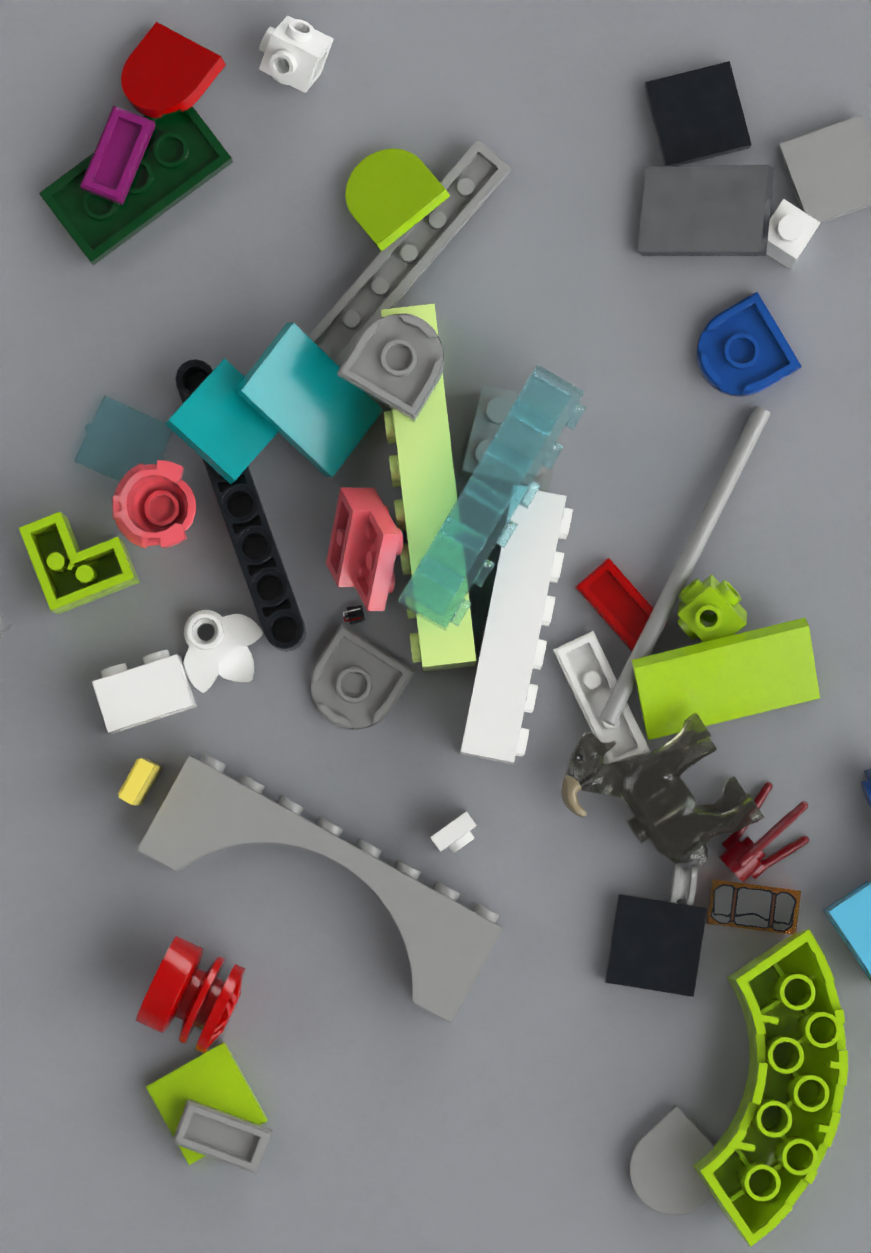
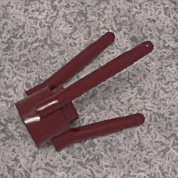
[719,782,809,883]

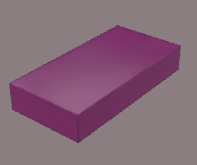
[80,106,156,206]

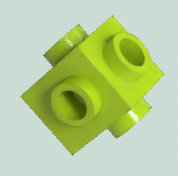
[677,574,747,642]

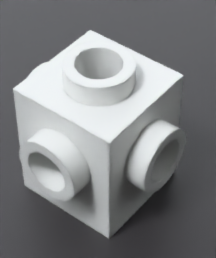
[259,15,334,93]

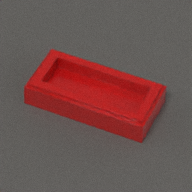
[575,558,667,652]

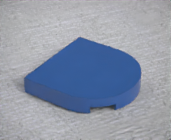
[697,292,802,397]

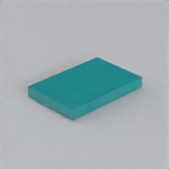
[234,322,383,477]

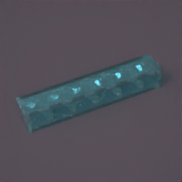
[398,364,587,631]

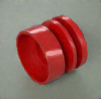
[135,936,246,1053]

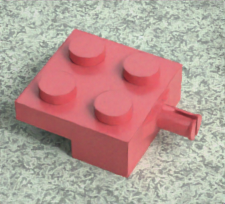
[326,487,403,611]

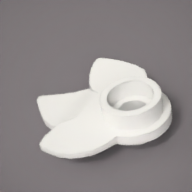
[183,610,263,693]

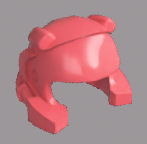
[112,460,196,549]

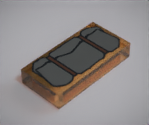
[706,879,801,935]

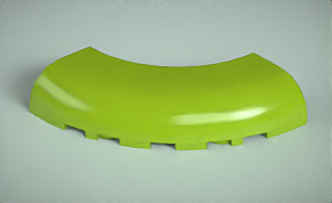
[693,929,848,1247]

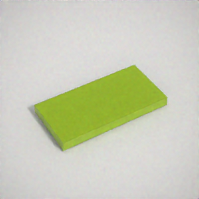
[631,617,820,740]

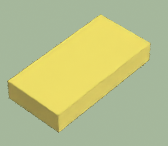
[118,758,163,806]

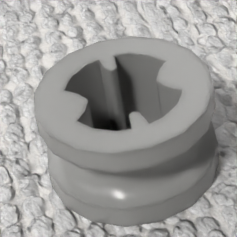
[669,863,697,905]

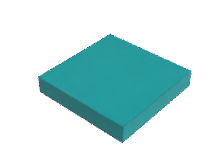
[165,358,278,484]

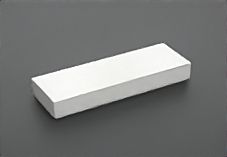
[553,631,650,770]

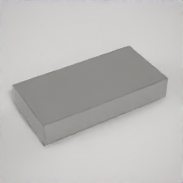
[172,1099,273,1174]

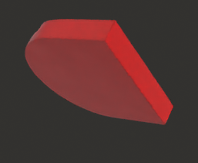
[121,22,226,118]

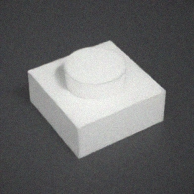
[430,811,477,854]

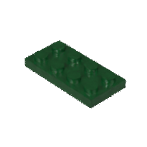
[39,106,233,266]

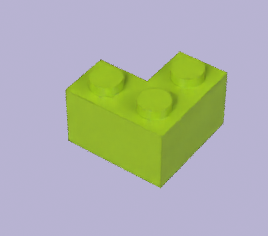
[19,512,140,615]

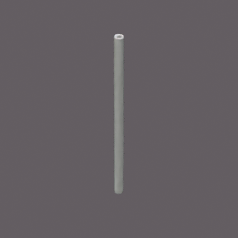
[599,406,770,726]

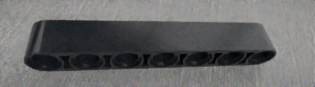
[175,359,306,652]

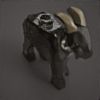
[561,712,764,866]

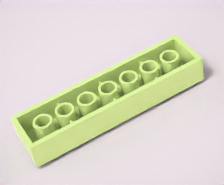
[381,303,476,672]

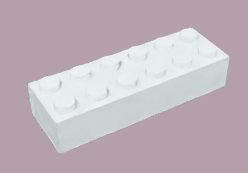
[460,486,573,764]

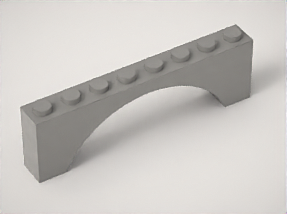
[137,752,503,1024]

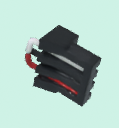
[342,605,365,625]

